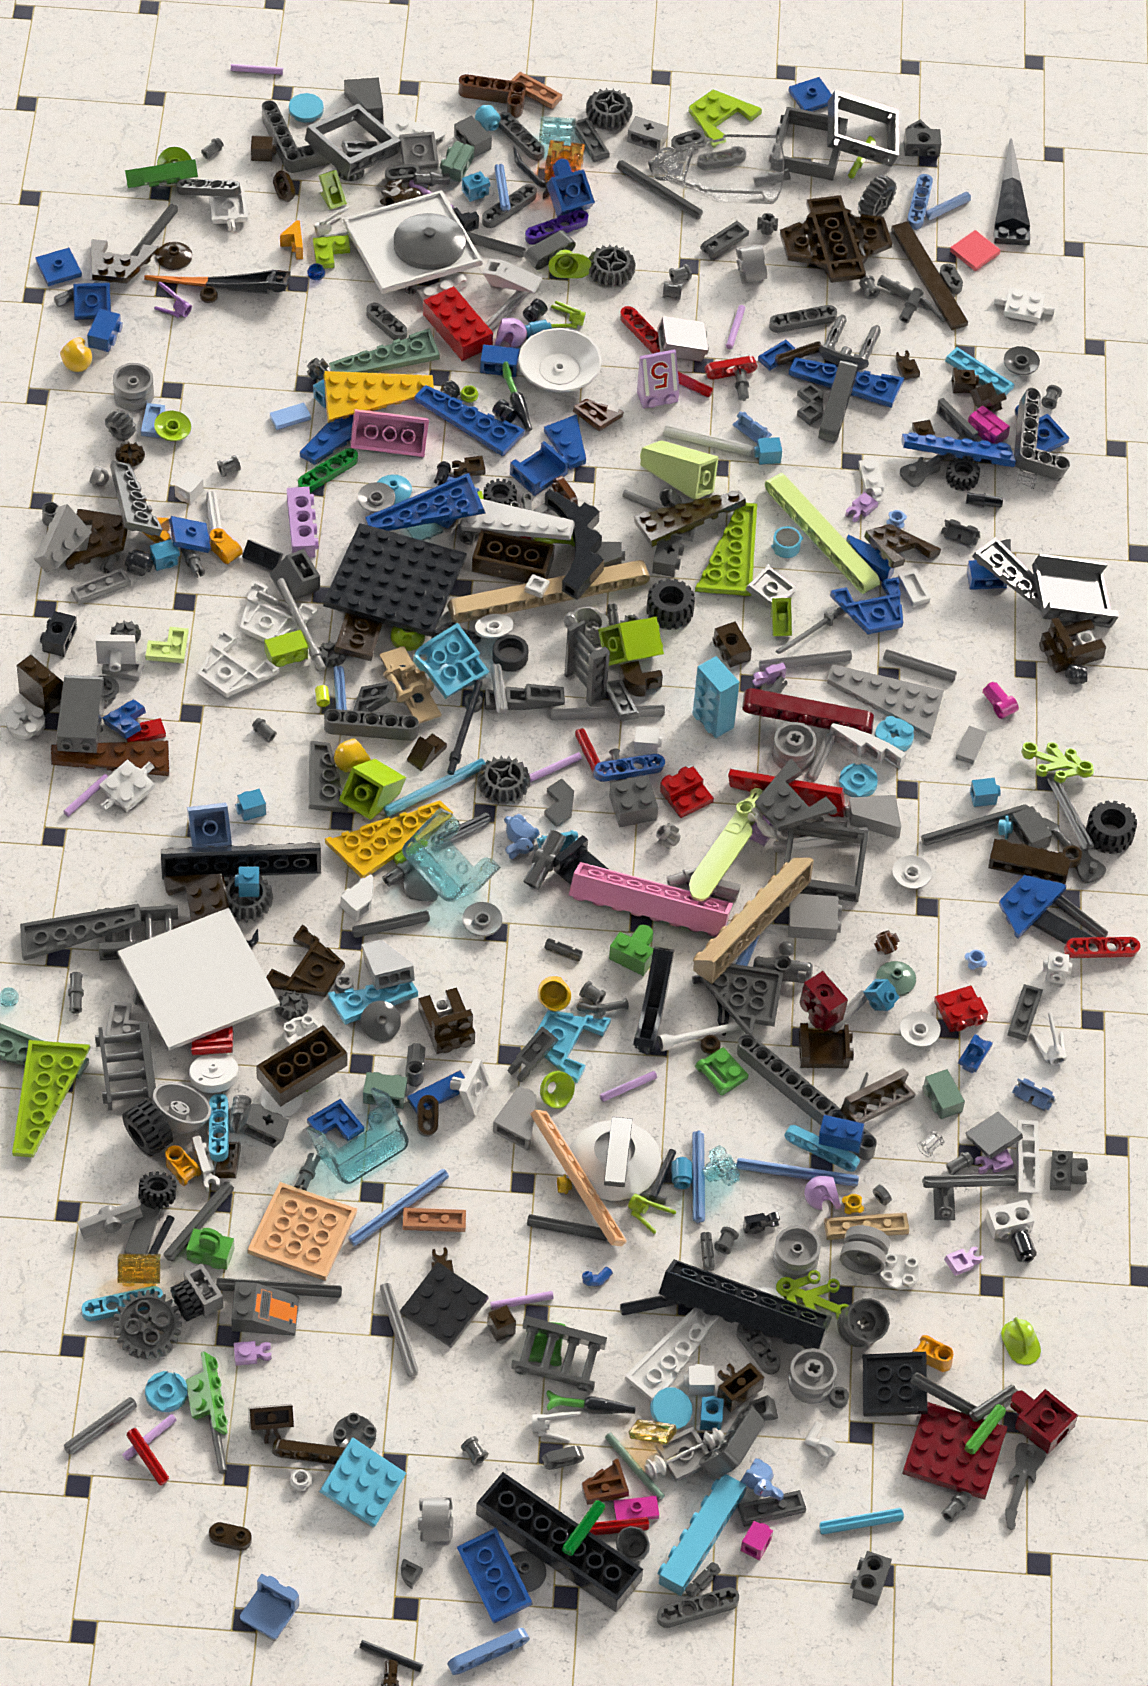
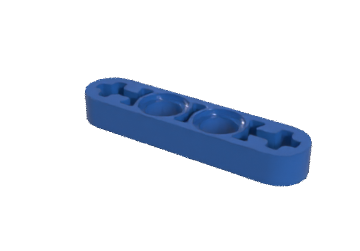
[593,754,665,782]

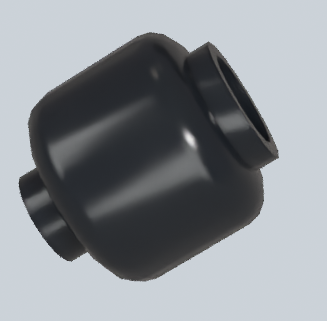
[124,549,154,576]

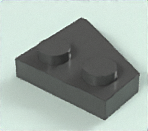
[353,681,396,712]

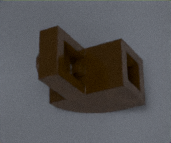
[969,382,1007,413]
[619,661,663,697]

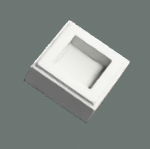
[524,574,550,598]

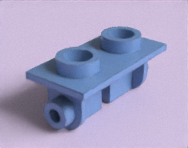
[732,411,772,443]
[1012,1078,1056,1111]

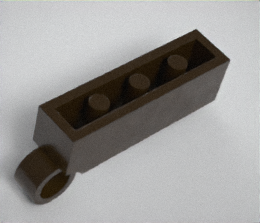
[988,839,1082,884]

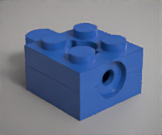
[546,159,595,217]

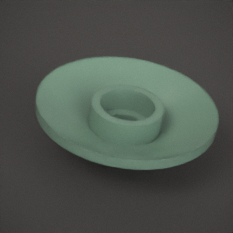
[876,961,916,996]

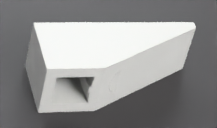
[482,258,542,293]

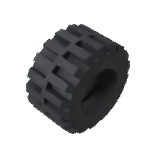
[646,578,695,630]
[1086,800,1137,854]
[122,1099,174,1156]

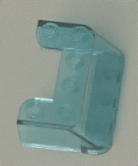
[402,808,501,902]

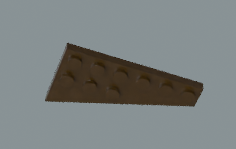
[634,490,746,547]

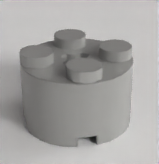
[736,244,767,284]
[418,1497,453,1542]

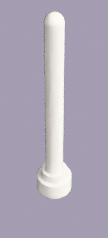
[658,1022,741,1051]

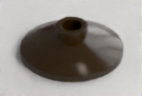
[156,242,192,270]

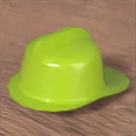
[548,250,592,279]
[1001,1317,1041,1365]

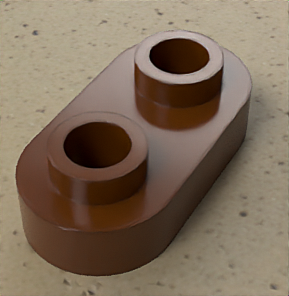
[552,476,578,505]

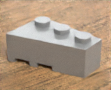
[34,504,92,572]

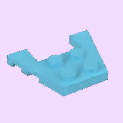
[534,1011,611,1083]

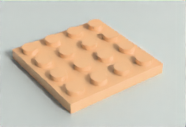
[248,1182,357,1281]

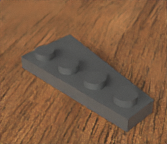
[308,741,349,813]

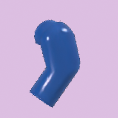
[582,1267,613,1286]

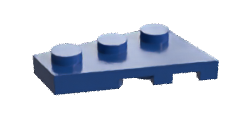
[544,414,586,470]

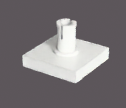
[96,635,136,672]
[450,1058,491,1116]

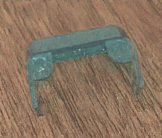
[306,1087,409,1184]

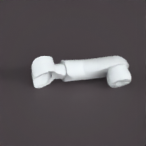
[748,808,788,840]

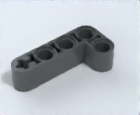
[699,1405,765,1480]

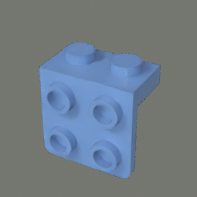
[240,1574,299,1639]

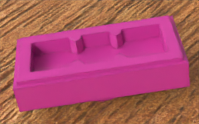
[613,1496,660,1520]

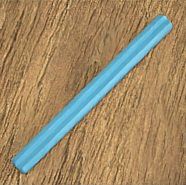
[384,758,486,817]

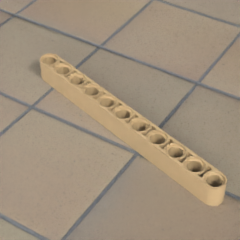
[447,560,650,623]

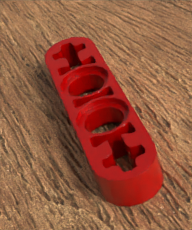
[620,306,660,354]
[1064,937,1141,958]

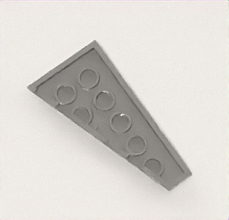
[827,664,944,740]

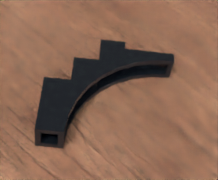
[545,489,604,600]
[633,946,675,1054]

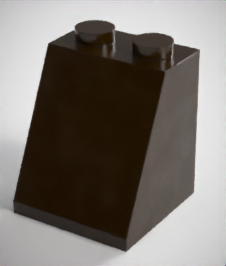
[16,654,63,715]

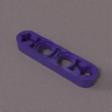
[525,210,589,245]

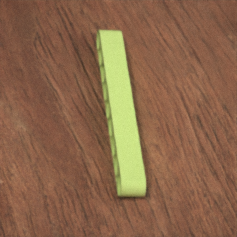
[765,473,880,594]

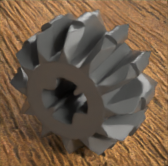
[105,409,137,441]

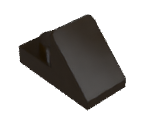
[407,733,447,772]

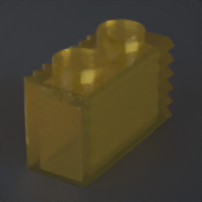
[117,1253,161,1287]

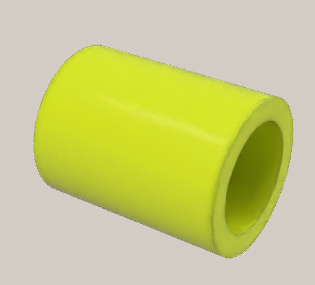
[315,685,330,707]

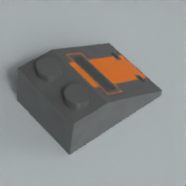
[231,1282,299,1336]

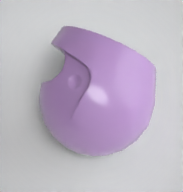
[494,318,527,348]
[805,1176,841,1210]

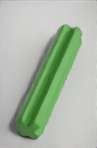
[965,1404,1006,1454]

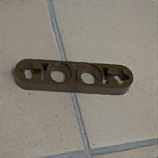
[272,1439,346,1465]

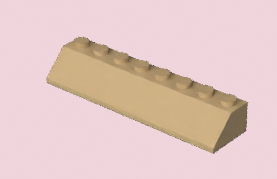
[693,858,814,984]

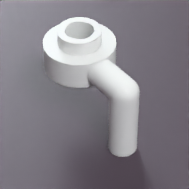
[805,1421,839,1458]

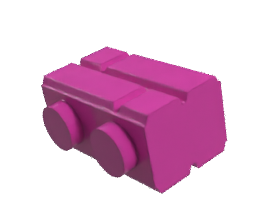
[968,406,1010,444]

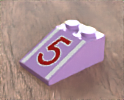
[637,349,679,409]

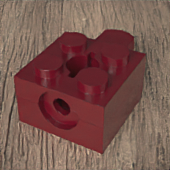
[799,971,848,1032]
[1010,1389,1078,1454]

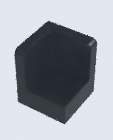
[453,207,479,232]

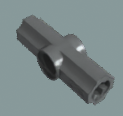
[523,830,566,890]

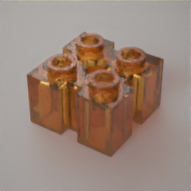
[544,140,585,181]

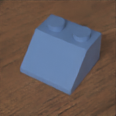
[187,802,232,847]

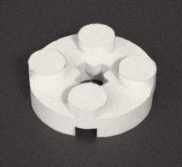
[6,703,45,740]

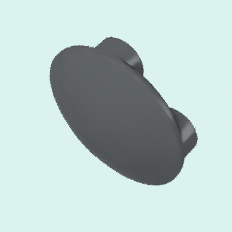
[404,868,443,902]
[333,1412,377,1449]

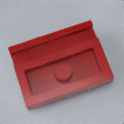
[191,1026,234,1056]

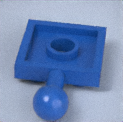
[1014,405,1070,452]

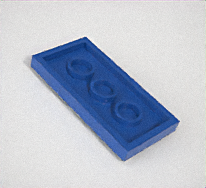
[457,1528,533,1624]

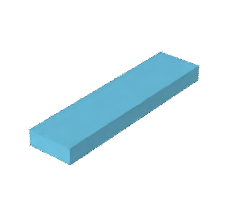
[945,347,1014,395]

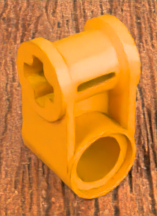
[210,528,243,564]
[165,1145,202,1186]
[912,1335,954,1372]

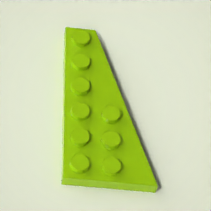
[695,503,757,596]
[12,1040,91,1158]

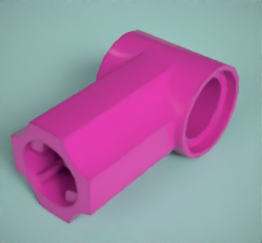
[982,681,1019,719]

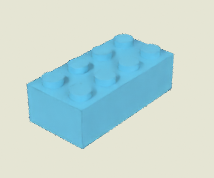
[692,656,740,738]

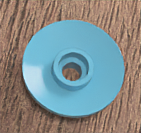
[377,474,412,505]

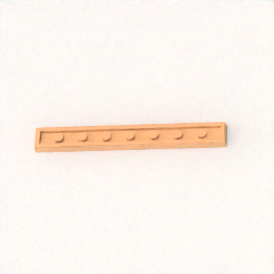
[530,1110,627,1246]

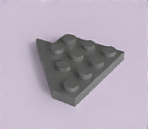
[701,964,783,1035]

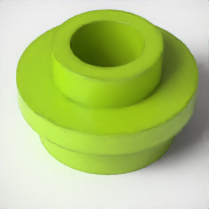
[460,385,478,403]

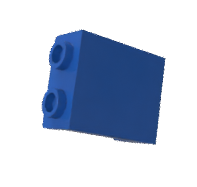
[510,441,568,496]

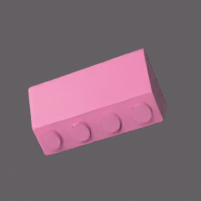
[351,409,429,457]

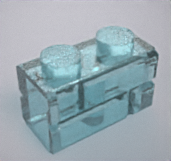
[539,116,576,146]

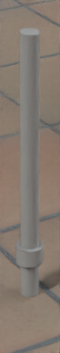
[277,578,326,671]

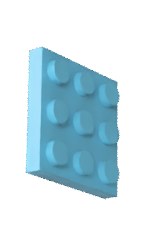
[319,1437,406,1527]

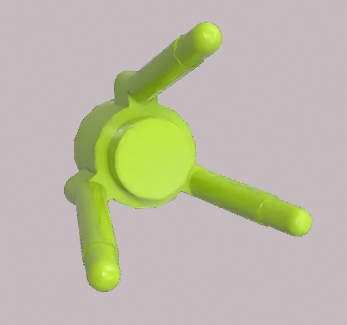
[551,301,586,329]
[628,1193,676,1234]

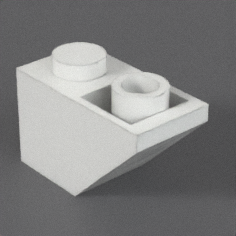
[341,874,373,922]

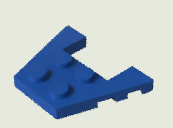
[830,577,904,635]

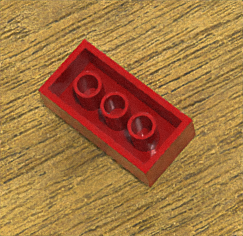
[423,286,493,362]

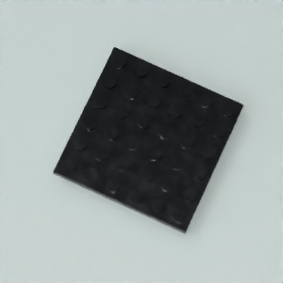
[323,523,467,637]

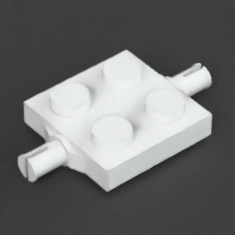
[209,190,248,232]
[994,287,1055,323]
[99,759,155,812]

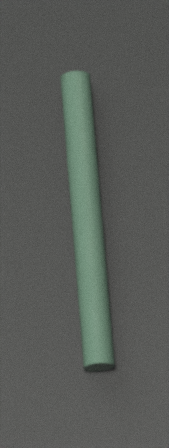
[605,1432,665,1501]

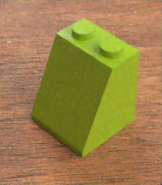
[598,617,664,666]
[339,759,407,820]

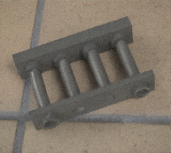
[564,620,610,706]
[97,904,179,961]
[95,1021,156,1111]
[511,1316,607,1392]

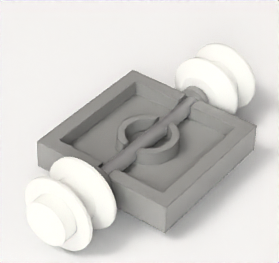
[644,1427,725,1483]

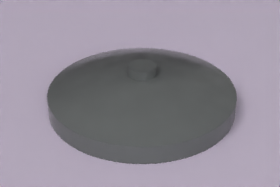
[394,213,466,270]

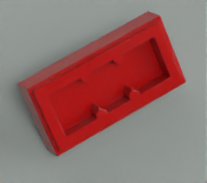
[126,718,166,742]

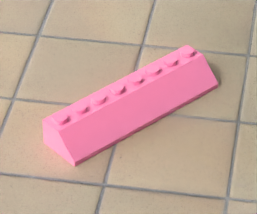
[569,862,733,937]

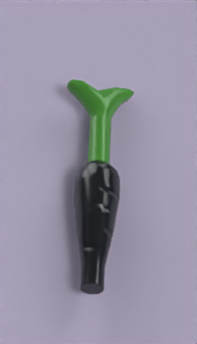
[502,361,533,432]
[546,1390,636,1414]

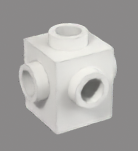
[1043,952,1072,984]

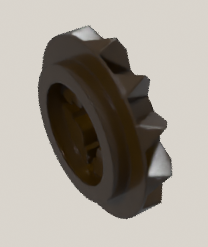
[115,441,145,467]

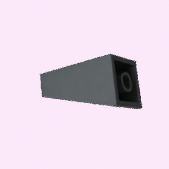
[57,675,105,753]

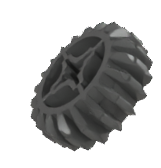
[586,87,633,129]
[857,175,897,216]
[589,244,636,288]
[478,755,530,805]
[225,872,273,923]

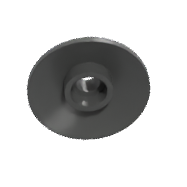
[1004,346,1040,375]
[361,1001,401,1041]
[510,1551,546,1592]

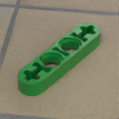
[298,448,358,493]

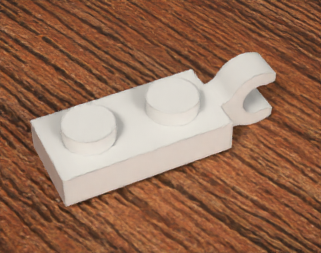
[417,275,467,303]
[858,459,885,502]
[192,1136,220,1191]

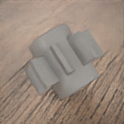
[656,823,681,849]

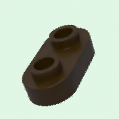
[273,170,295,202]
[417,1095,439,1137]
[209,1522,252,1551]

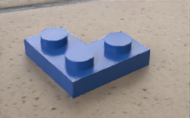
[102,699,146,739]
[307,1098,364,1142]

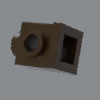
[951,368,979,393]

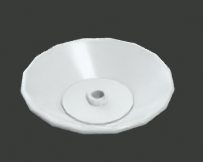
[518,328,602,393]
[570,1120,662,1201]

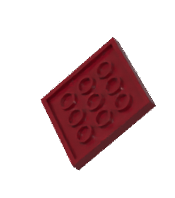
[902,1402,1008,1500]

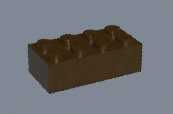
[471,529,555,583]
[256,1025,348,1107]

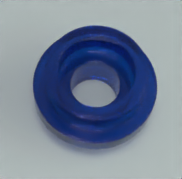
[307,263,325,280]

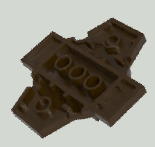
[780,195,892,283]

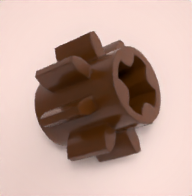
[874,930,900,955]

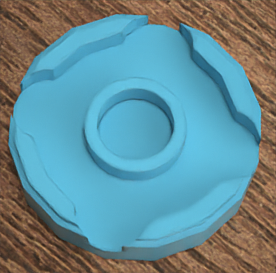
[289,93,324,123]
[839,763,878,797]
[145,1371,188,1412]
[650,1387,692,1430]

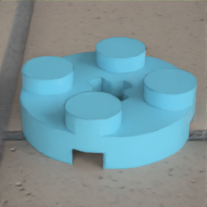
[875,716,914,752]

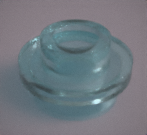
[0,987,19,1007]

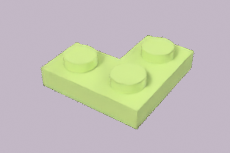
[145,627,189,663]

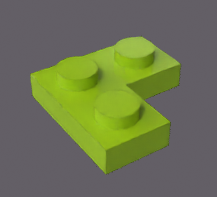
[313,235,350,269]

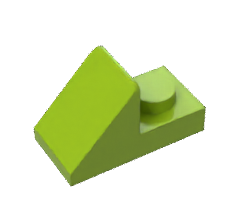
[318,170,347,210]
[770,598,792,636]

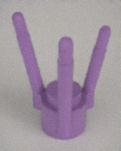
[154,282,192,318]

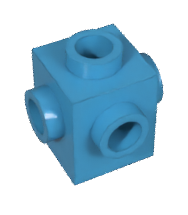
[462,171,490,202]
[863,979,900,1011]

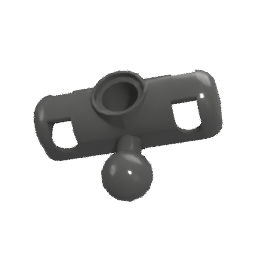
[753,941,813,983]

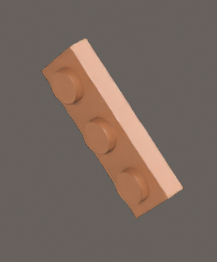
[511,72,563,109]
[403,1208,466,1232]

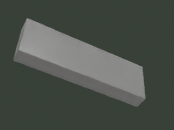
[71,568,131,605]

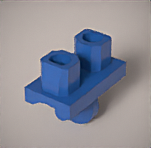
[958,1034,993,1073]

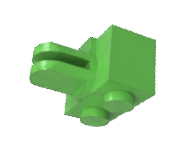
[609,925,653,976]
[186,1228,235,1270]

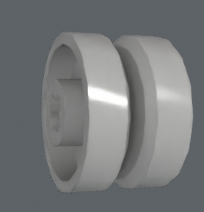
[113,363,154,410]
[772,722,817,771]
[773,1225,821,1280]
[839,1225,890,1275]
[788,1348,837,1404]

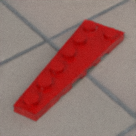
[728,769,845,818]

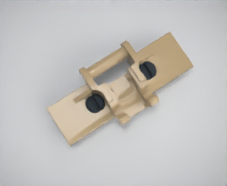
[379,646,442,724]

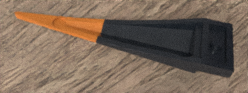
[144,269,291,294]

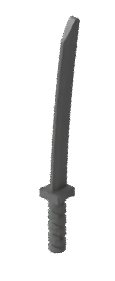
[775,606,845,654]

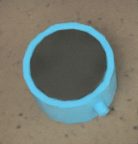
[771,526,803,558]

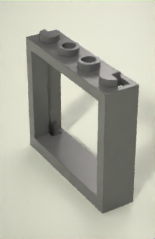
[827,90,899,167]
[304,104,401,177]
[769,107,848,181]
[784,821,869,902]

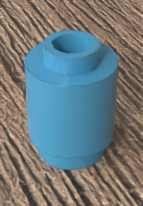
[525,319,552,340]
[671,1157,692,1189]

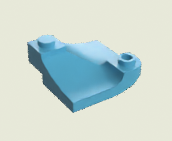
[413,623,490,699]

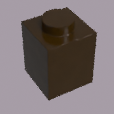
[251,136,276,162]
[487,1305,516,1342]

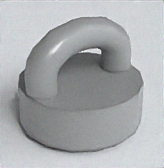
[89,466,109,486]

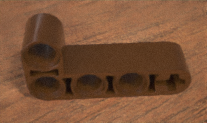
[458,74,526,118]

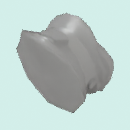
[564,607,609,646]

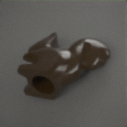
[380,179,423,206]

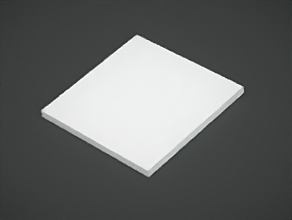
[342,190,483,294]
[118,908,280,1051]

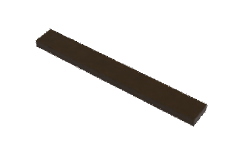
[891,221,968,331]

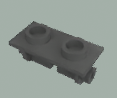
[941,519,981,546]
[933,1187,955,1220]

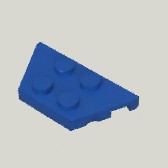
[999,875,1067,939]

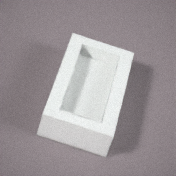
[898,569,931,607]

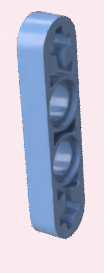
[907,174,933,230]
[447,1628,530,1675]

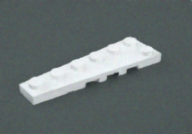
[461,499,575,540]
[625,1308,720,1401]

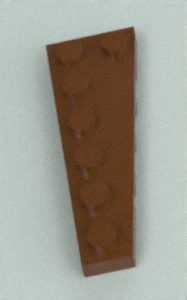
[51,740,170,776]

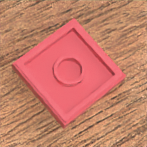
[950,230,1001,271]

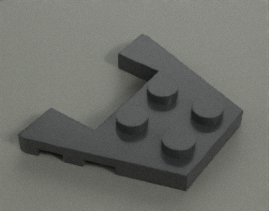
[755,759,837,832]

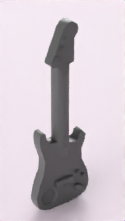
[899,436,964,487]
[1042,818,1106,883]
[1005,1442,1046,1530]

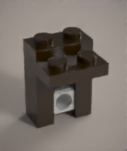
[1039,618,1106,673]
[418,987,476,1054]

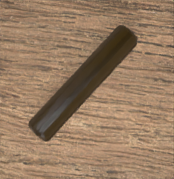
[775,341,822,365]

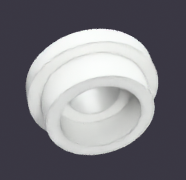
[290,1469,312,1491]

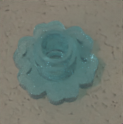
[703,1145,740,1186]

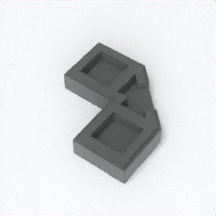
[797,382,823,426]
[544,778,574,827]

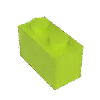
[264,630,308,667]

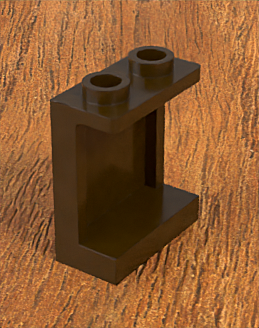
[798,1023,854,1068]

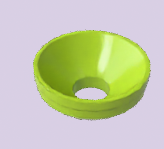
[390,626,425,651]
[540,1071,575,1108]

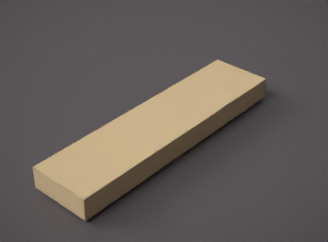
[824,1213,910,1240]

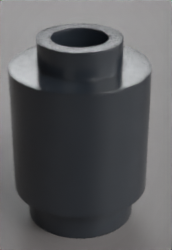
[1011,1231,1037,1263]

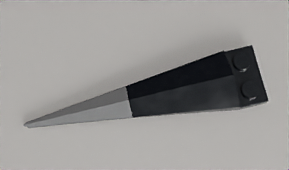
[994,138,1030,245]

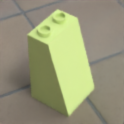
[640,440,718,500]

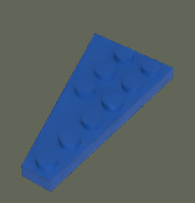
[365,473,486,531]

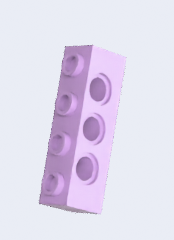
[287,487,319,557]

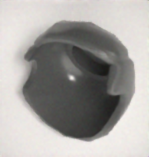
[616,1526,650,1562]

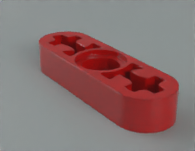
[704,356,758,380]

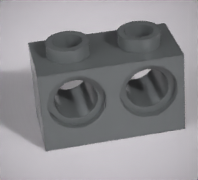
[850,1551,892,1606]

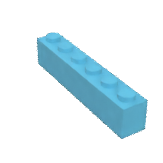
[657,1474,747,1596]

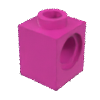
[740,1521,773,1561]

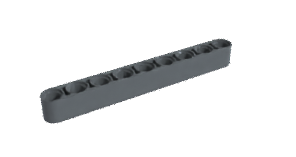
[737,1034,877,1160]

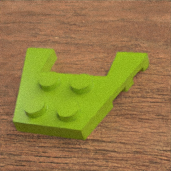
[688,89,762,147]

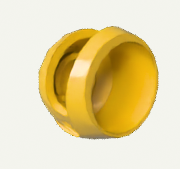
[60,337,92,372]
[334,738,371,773]
[537,976,571,1012]

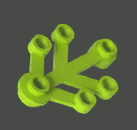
[1021,742,1094,783]
[776,1270,849,1320]

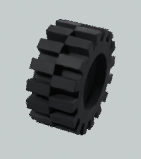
[946,456,980,491]
[483,478,517,505]
[138,1171,177,1209]
[170,1280,203,1321]

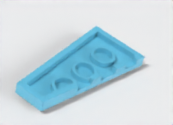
[328,981,418,1025]

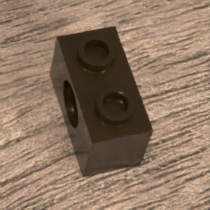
[712,621,752,668]

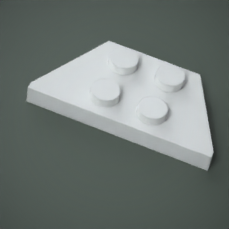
[384,111,446,150]

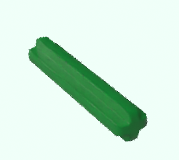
[562,1500,605,1556]

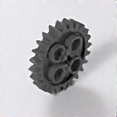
[113,1290,182,1359]

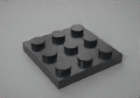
[400,1261,489,1348]
[862,1351,928,1417]

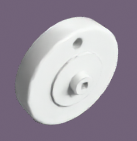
[189,1054,239,1093]

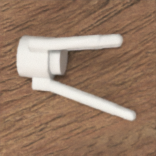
[314,207,349,237]
[1030,1012,1067,1065]
[532,1411,581,1442]

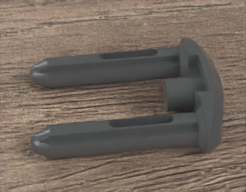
[819,314,881,370]

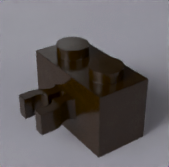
[717,1362,765,1413]
[248,1404,294,1444]

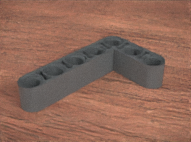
[262,100,331,173]
[1014,388,1070,480]

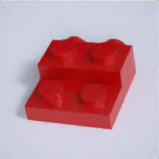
[660,766,714,818]
[934,985,989,1032]

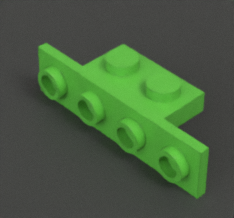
[125,159,198,188]
[186,1351,228,1435]

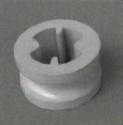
[335,973,353,993]

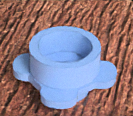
[886,510,907,529]
[965,950,987,970]

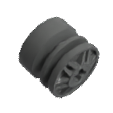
[837,1298,890,1347]

